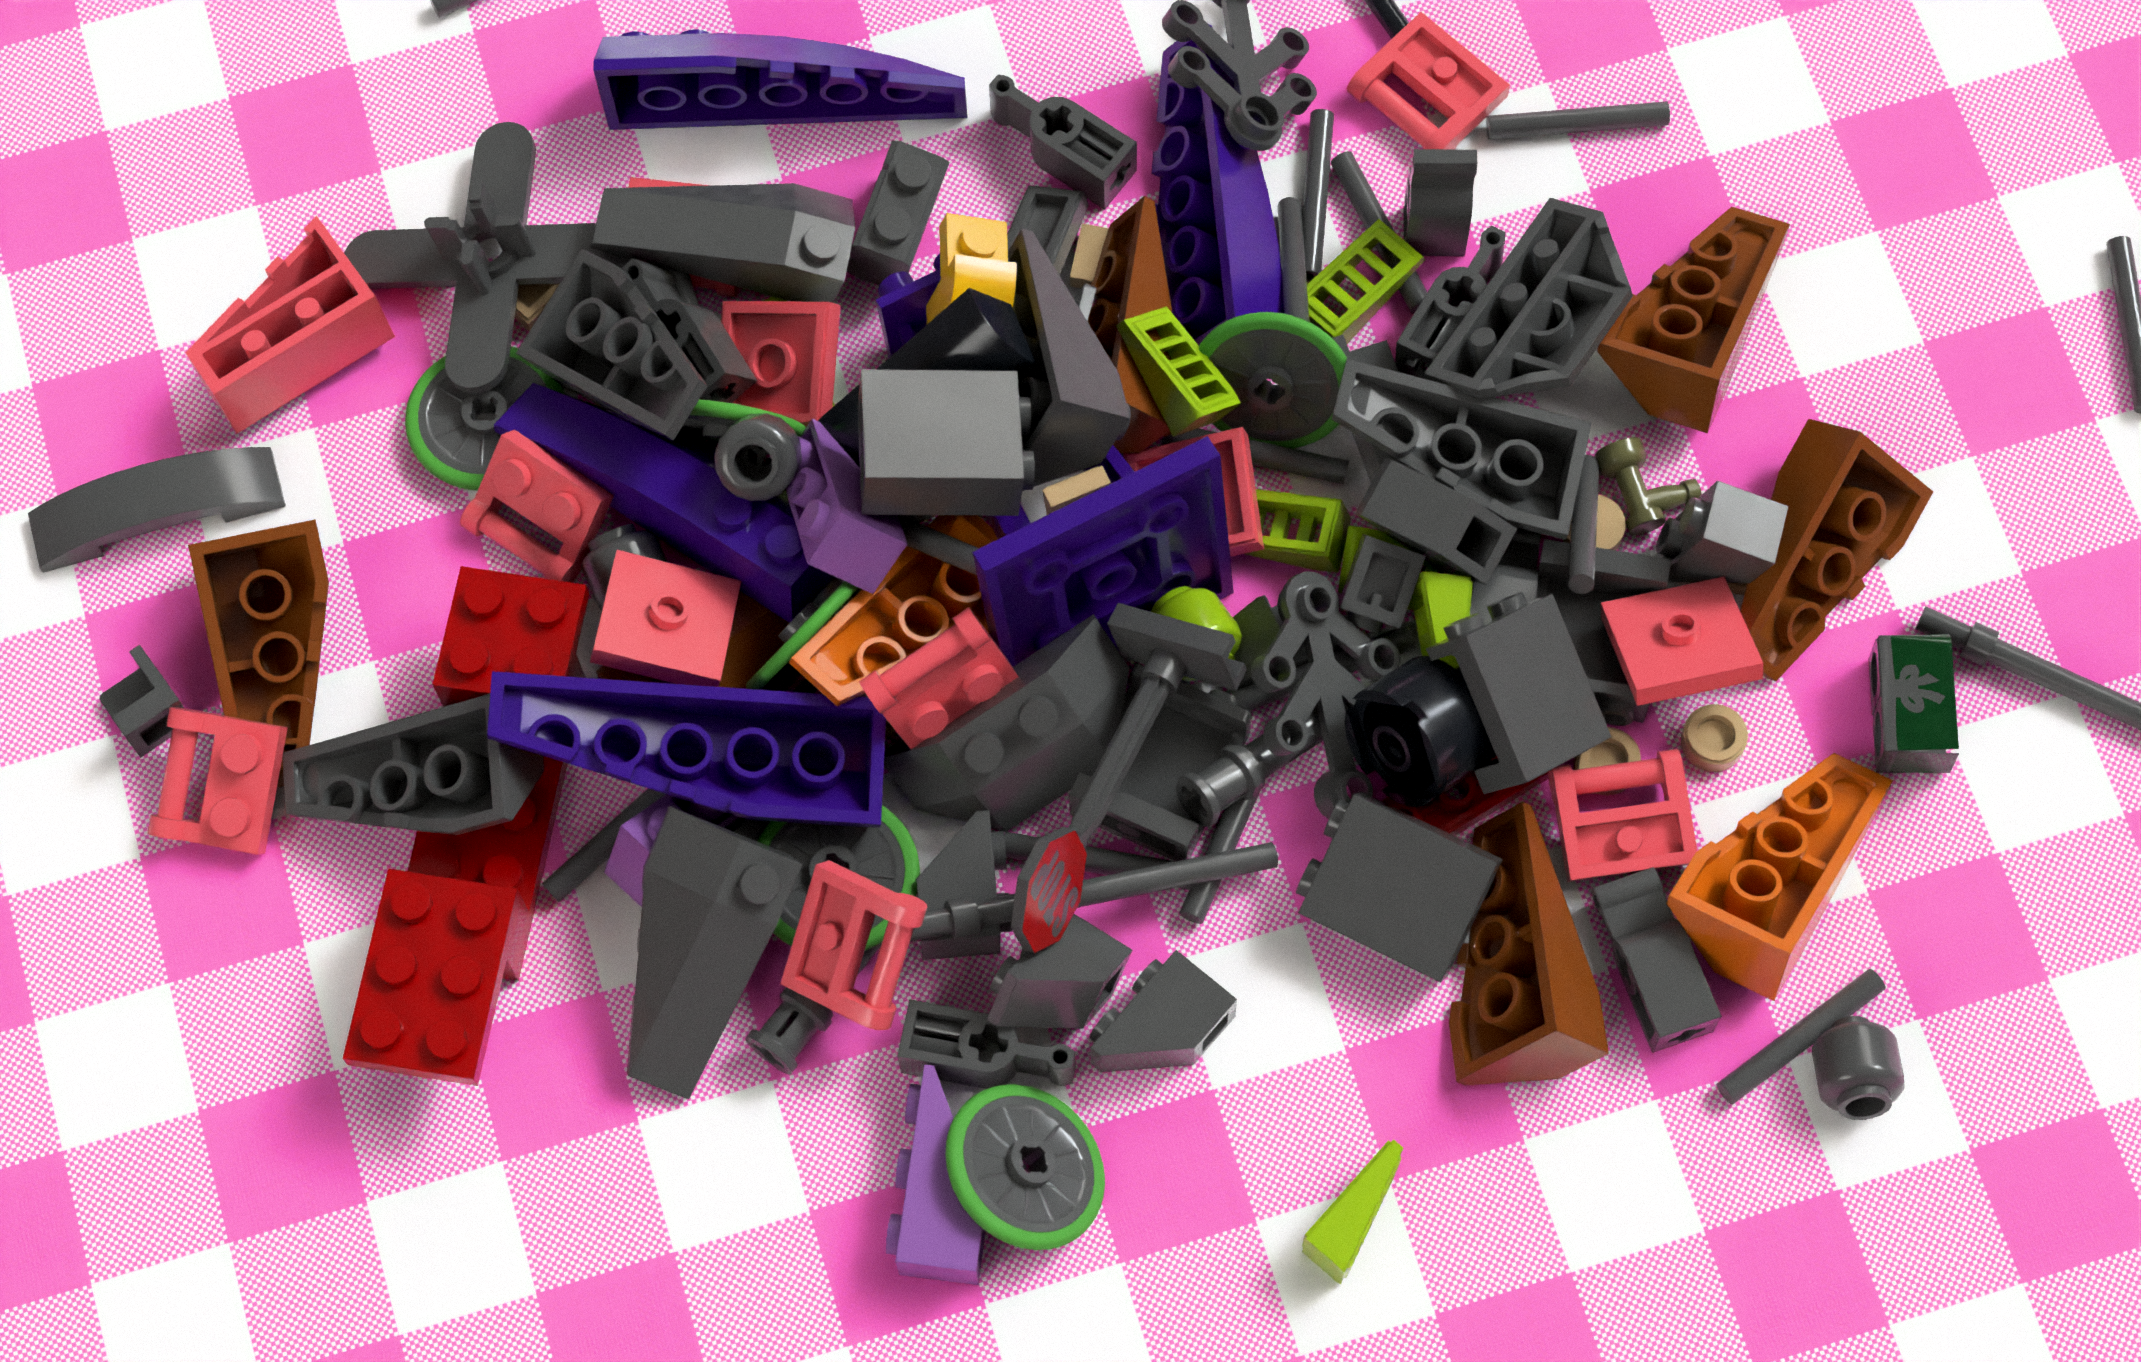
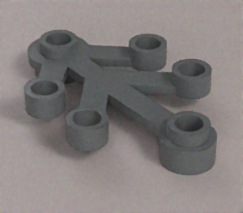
[1162,0,1317,151]
[1251,571,1400,819]

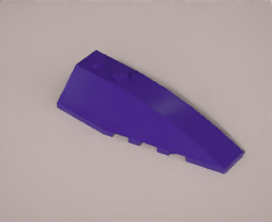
[1151,24,1284,346]
[593,29,968,130]
[494,383,835,623]
[487,671,886,828]

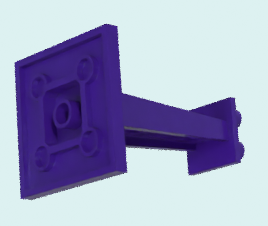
[875,253,1234,667]

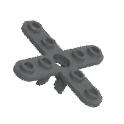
[344,122,631,394]

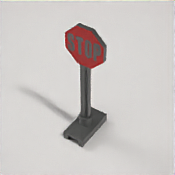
[1011,603,1247,953]

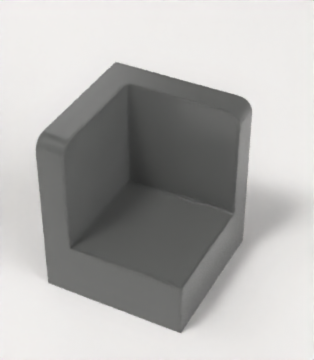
[99,644,184,758]

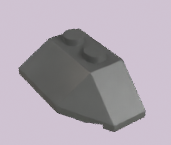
[1424,197,1633,398]
[884,614,1130,832]

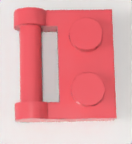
[1347,12,1510,149]
[460,429,614,583]
[859,607,1019,749]
[147,707,288,855]
[1548,749,1697,882]
[780,860,927,1030]

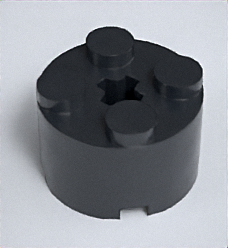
[1344,656,1496,807]

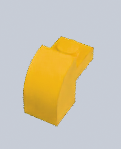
[926,213,1017,324]

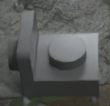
[1337,534,1426,634]

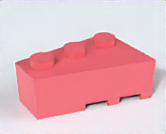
[185,215,395,434]

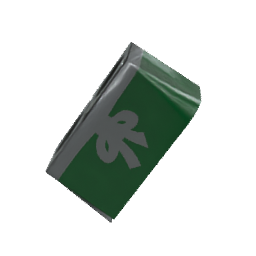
[1868,634,1959,773]

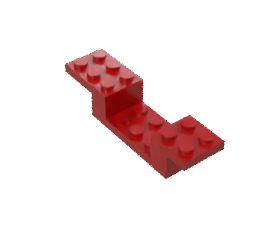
[342,566,590,1086]

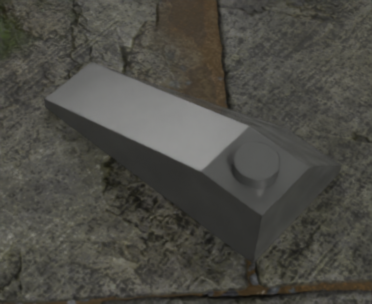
[590,183,855,303]
[1008,228,1131,491]
[516,249,708,440]
[1332,359,1592,540]
[283,694,544,835]
[627,806,802,1100]

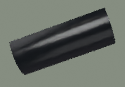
[818,288,1036,468]

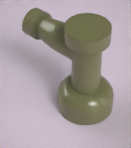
[1594,437,1702,535]

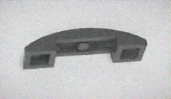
[28,447,286,573]

